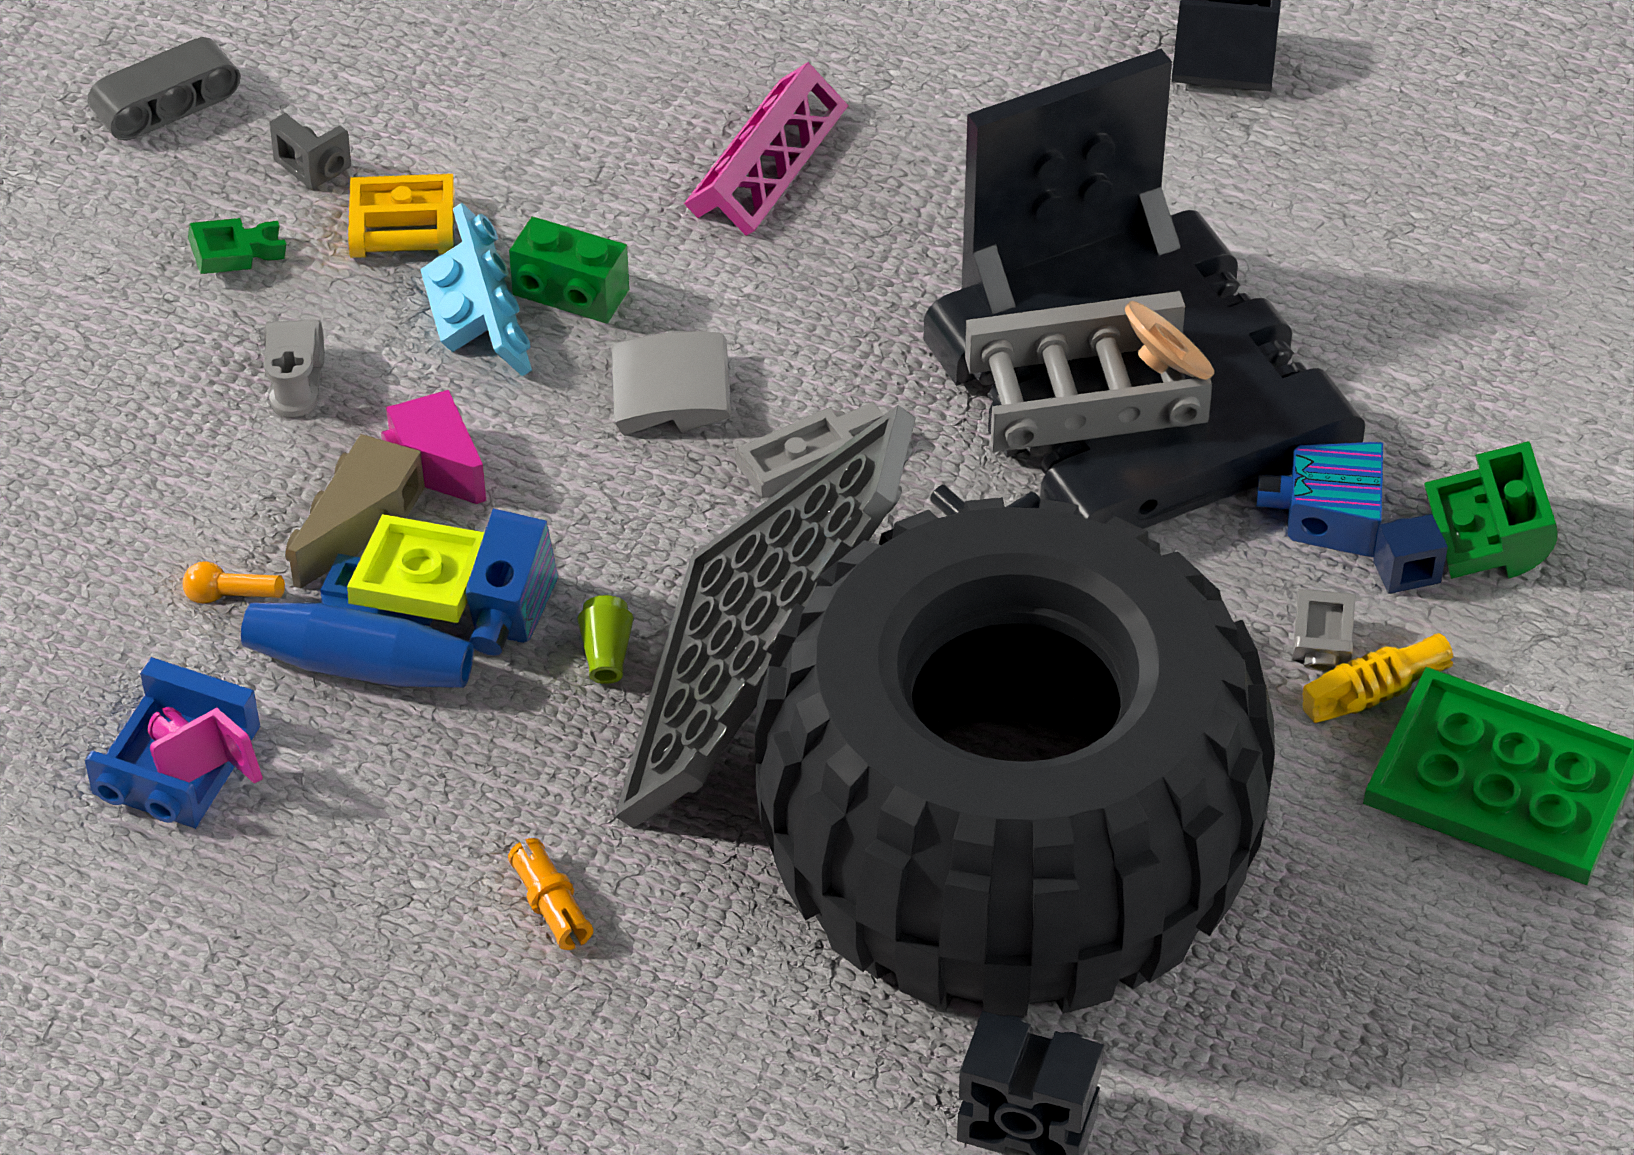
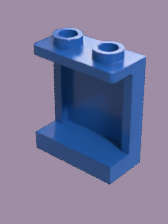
[85,657,260,829]

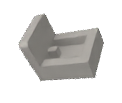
[1292,589,1356,671]

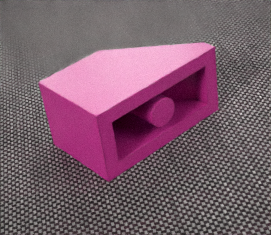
[381,390,486,504]

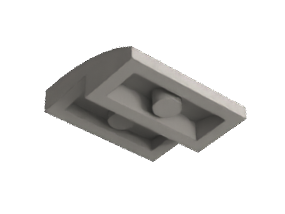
[612,331,731,436]

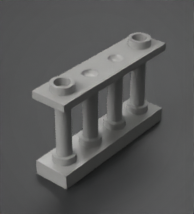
[965,291,1212,452]

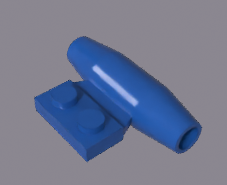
[241,553,474,688]

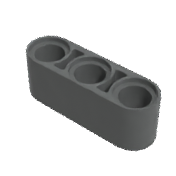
[88,37,241,141]

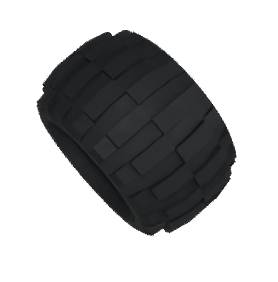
[755,497,1275,1018]

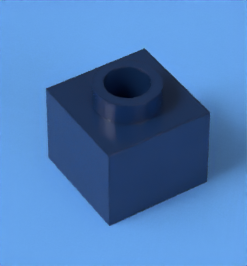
[1373,514,1448,594]

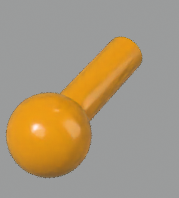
[182,561,285,604]

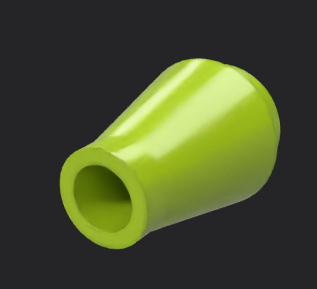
[577,595,634,684]

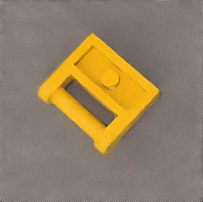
[348,174,455,258]

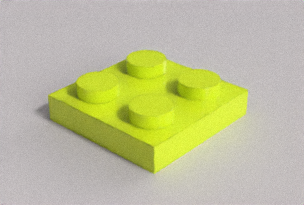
[347,514,485,623]

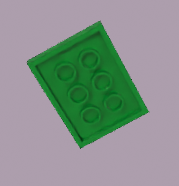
[1363,667,1634,886]

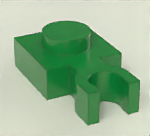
[188,218,287,274]

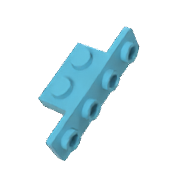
[420,203,532,376]

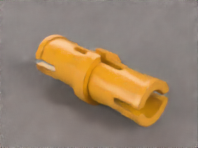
[508,838,594,950]

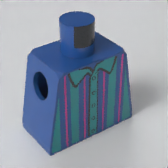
[1256,442,1383,557]
[466,508,558,656]

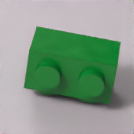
[509,216,630,324]

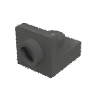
[269,113,351,190]

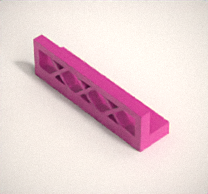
[684,62,849,236]

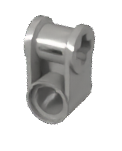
[263,320,325,418]

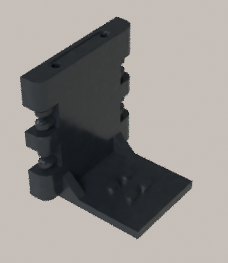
[923,48,1365,529]

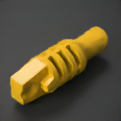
[1302,633,1453,723]

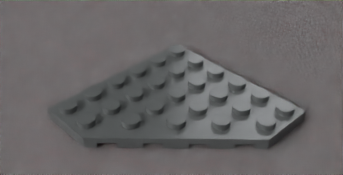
[615,405,916,828]

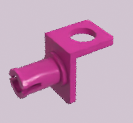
[148,707,263,784]

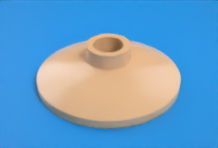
[1125,301,1214,380]

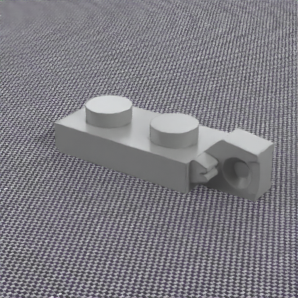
[735,402,883,498]

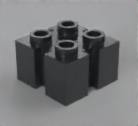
[957,1011,1104,1155]

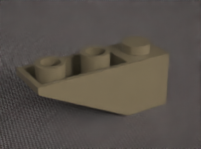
[285,434,425,588]

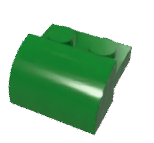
[1424,441,1558,579]

